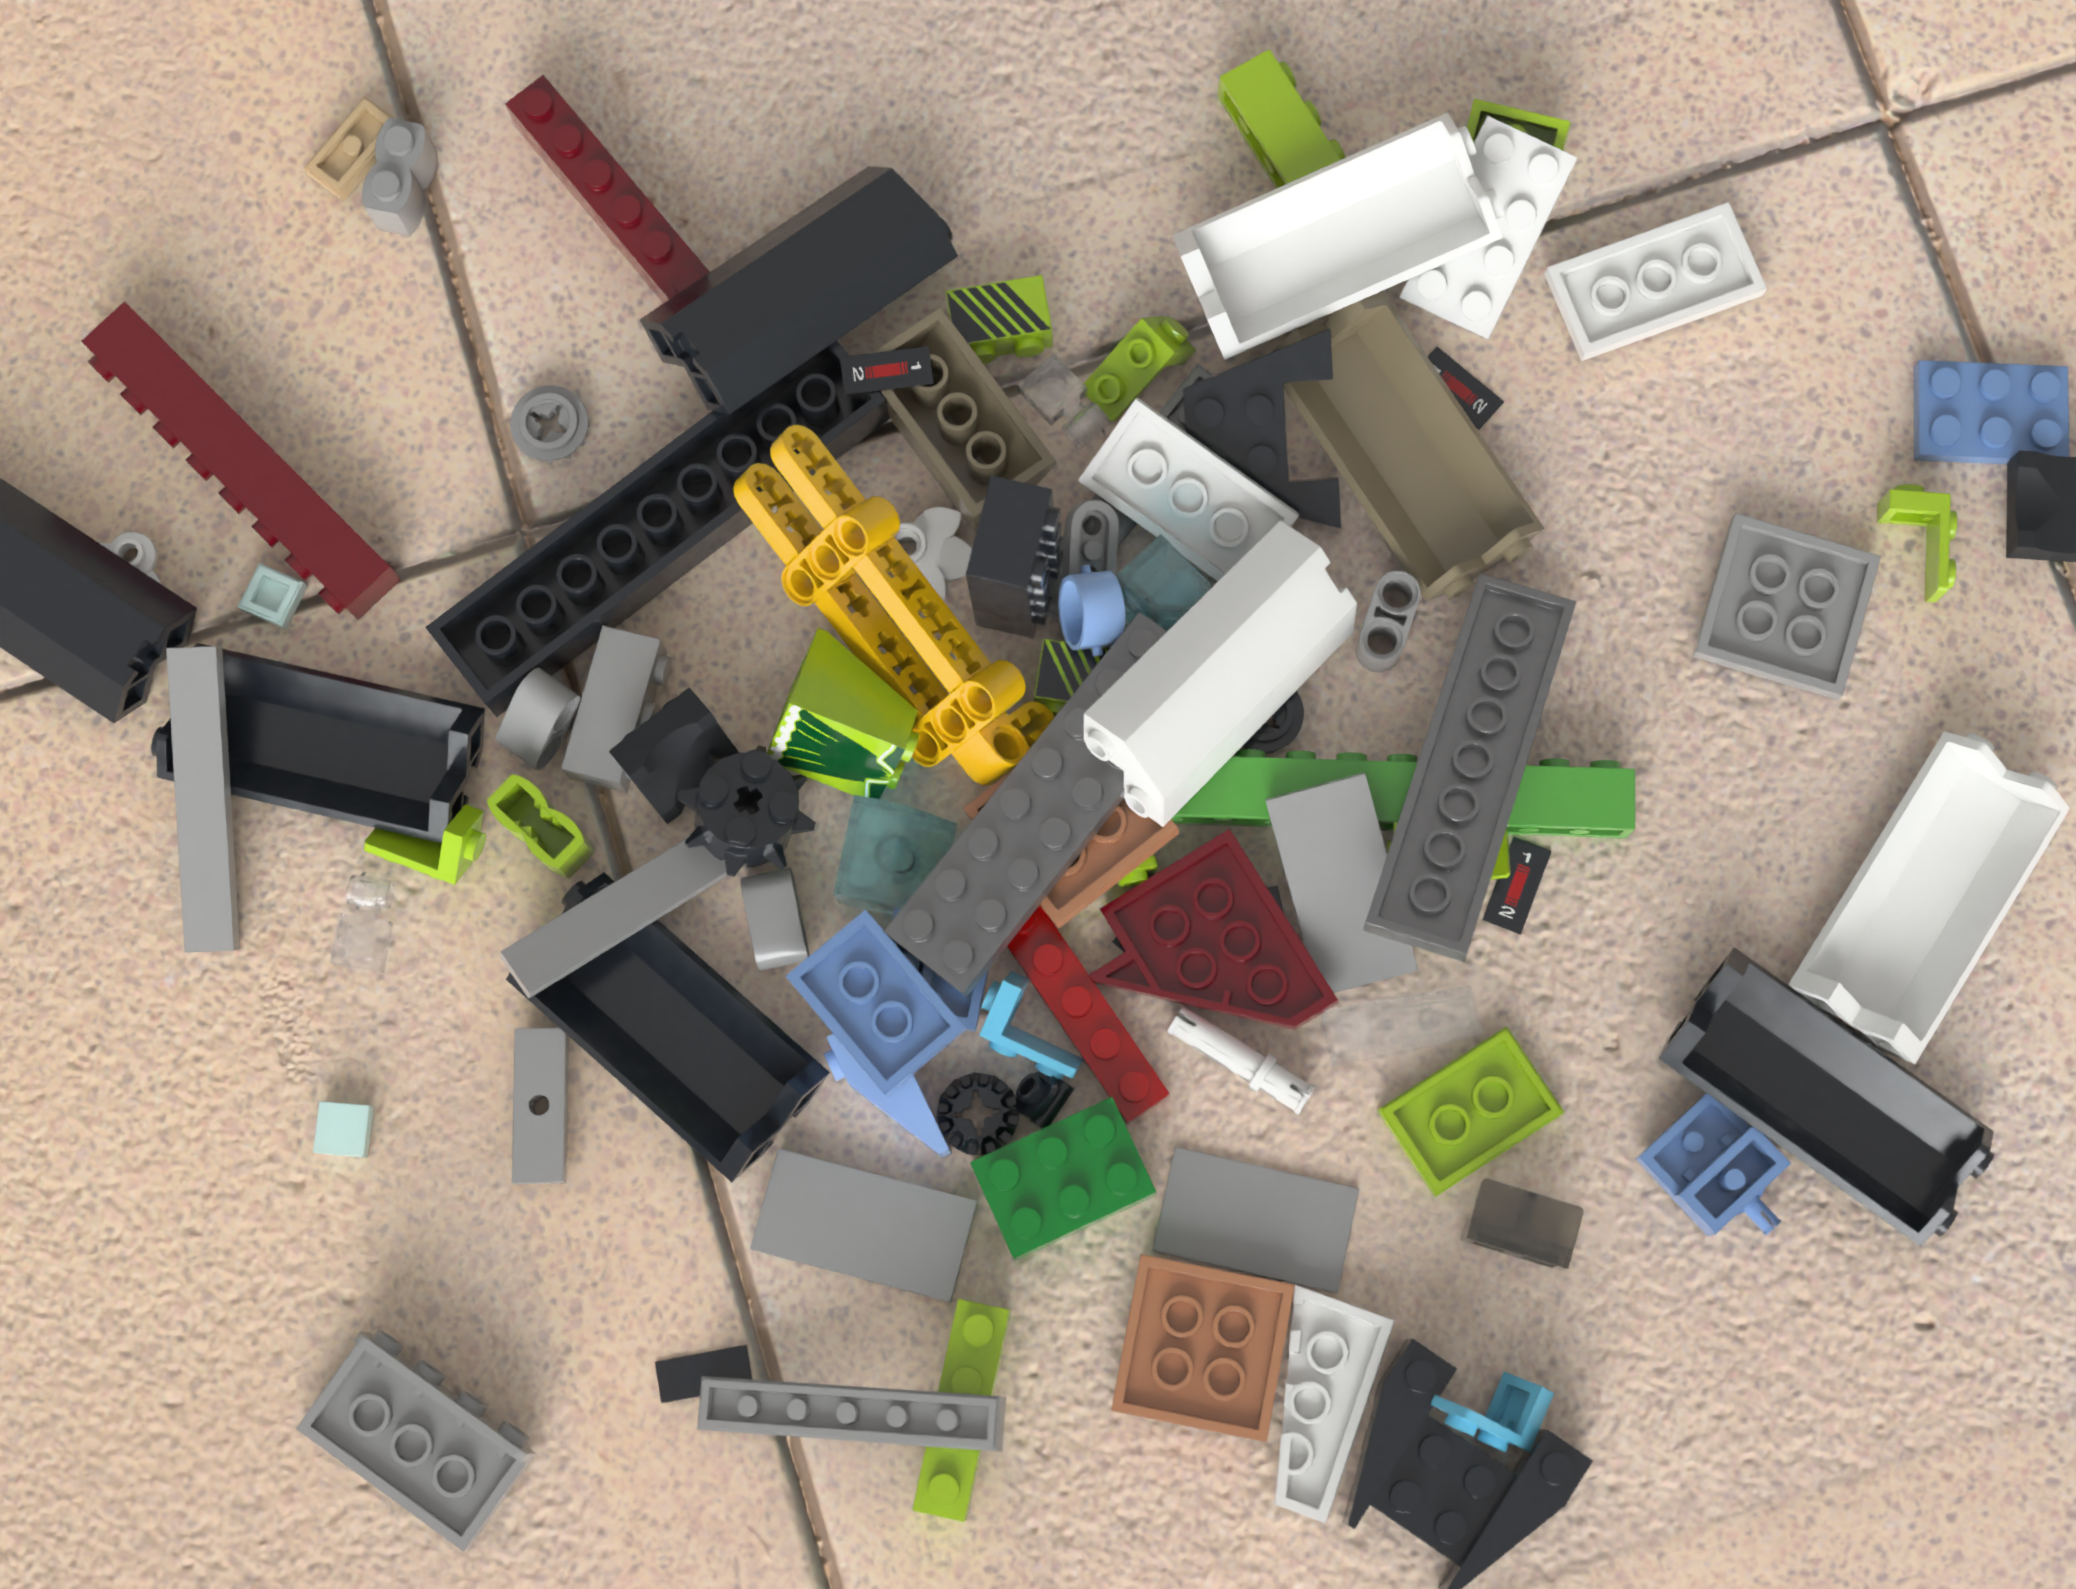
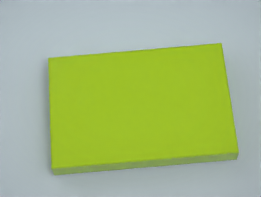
[1377,1026,1565,1198]

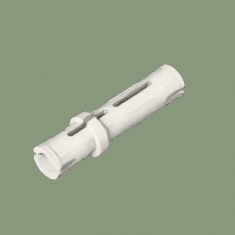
[1167,1005,1316,1115]

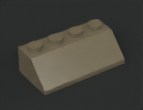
[873,307,1056,534]

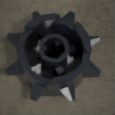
[677,745,816,877]

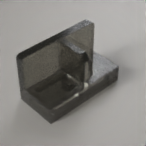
[1460,1179,1584,1271]

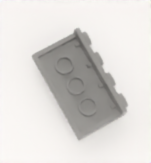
[296,1329,536,1552]

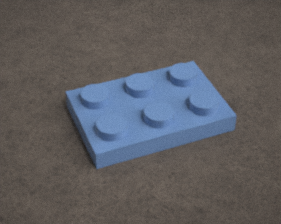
[1914,360,2069,464]
[786,909,966,1097]

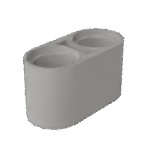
[1356,571,1421,673]
[496,667,581,770]
[740,867,809,971]

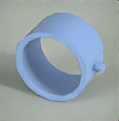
[1058,565,1125,657]

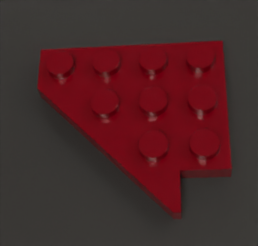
[1089,828,1339,1030]

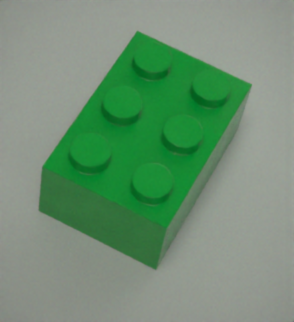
[970,1097,1156,1261]

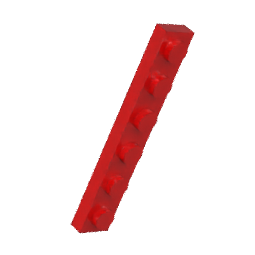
[1007,905,1170,1124]

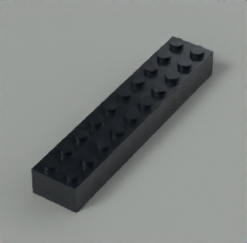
[425,341,890,717]

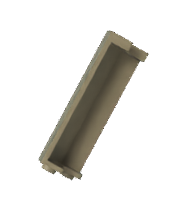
[1271,291,1545,601]

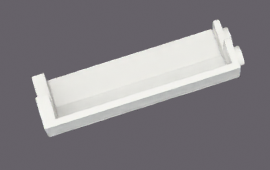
[1172,112,1504,360]
[1084,520,1357,827]
[1788,731,2070,1064]

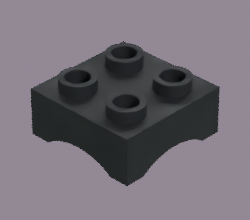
[2006,450,2076,562]
[609,687,739,825]

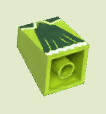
[767,628,920,805]

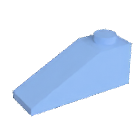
[823,1034,952,1158]

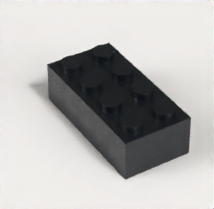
[966,475,1063,639]

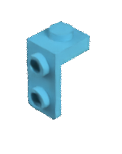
[979,971,1083,1079]
[1430,1372,1554,1453]

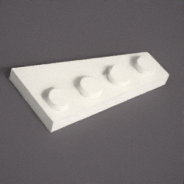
[1275,1285,1395,1523]

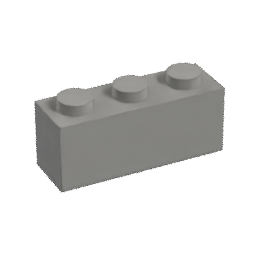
[561,625,671,793]

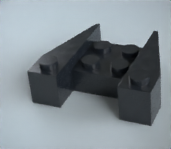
[1343,1338,1593,1589]

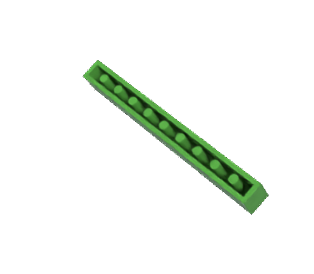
[1171,749,1635,838]

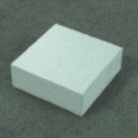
[238,563,308,630]
[313,1101,374,1158]

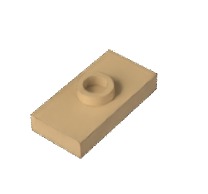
[303,96,394,202]

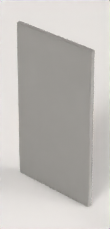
[1152,1147,1359,1293]

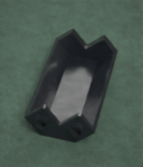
[639,166,958,415]
[0,478,197,723]
[151,643,485,843]
[506,872,830,1183]
[1658,947,1994,1247]

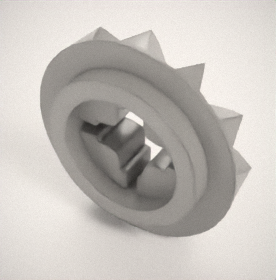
[510,386,590,464]

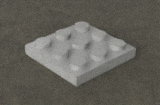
[1692,513,1881,700]

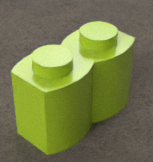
[487,774,594,879]

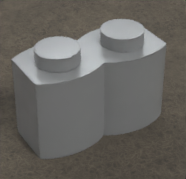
[362,118,437,236]

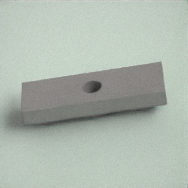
[512,1028,569,1184]

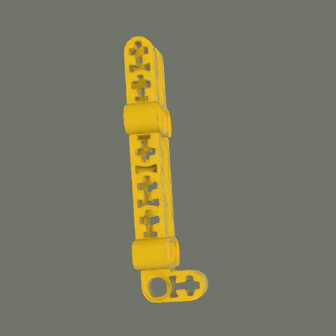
[733,425,1055,786]

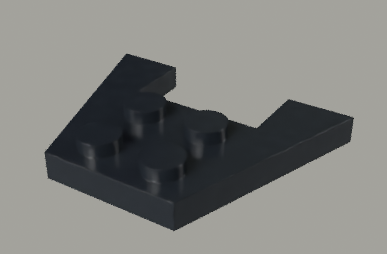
[1183,328,1341,529]

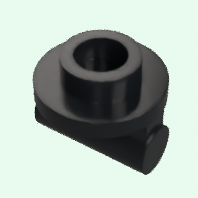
[1016,1071,1074,1129]

